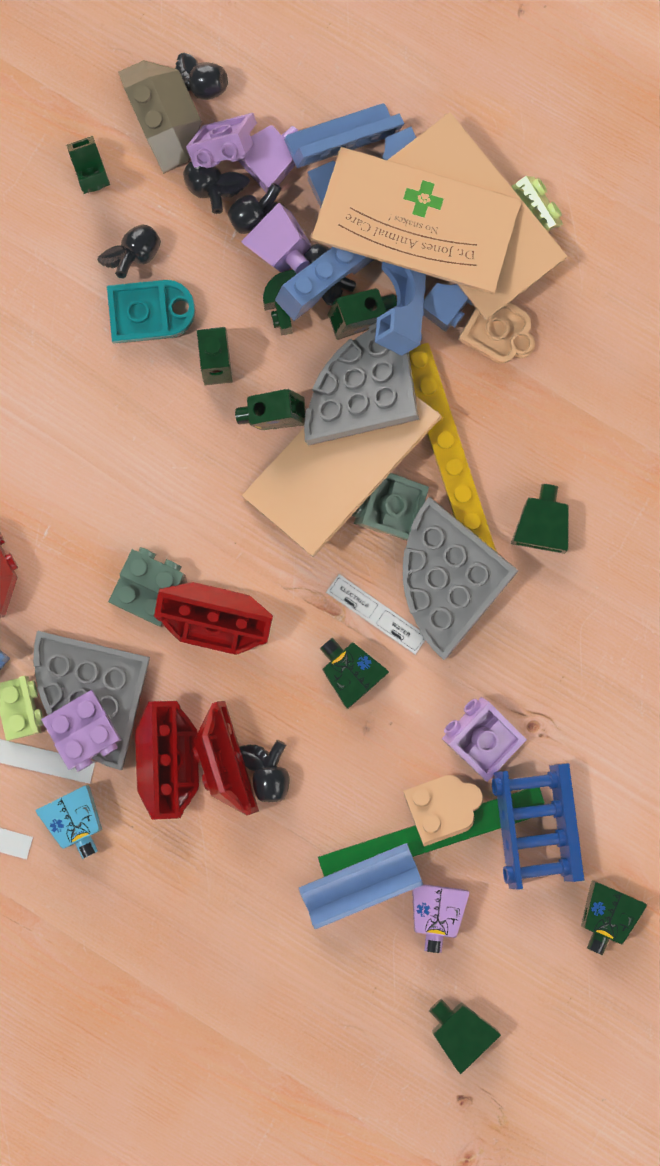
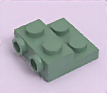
[352,473,429,541]
[108,547,185,627]

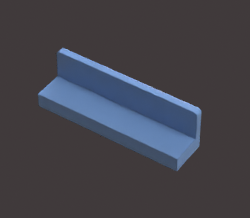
[284,103,404,168]
[299,843,423,929]

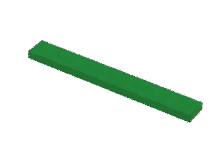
[318,787,545,877]

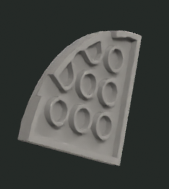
[304,323,419,445]
[403,497,519,660]
[33,631,150,770]

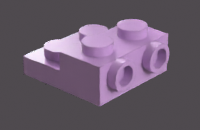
[186,113,257,168]
[41,690,122,772]
[442,697,527,782]

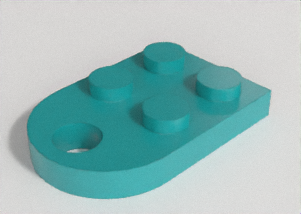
[107,280,195,344]

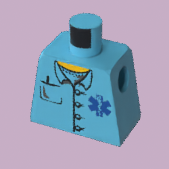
[35,785,102,859]

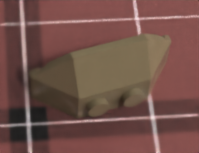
[118,60,202,174]

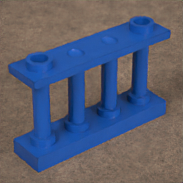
[492,763,585,890]

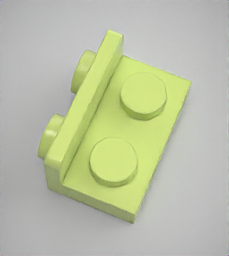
[511,176,563,231]
[0,676,44,741]

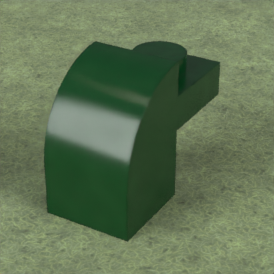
[66,136,110,194]
[263,270,296,336]

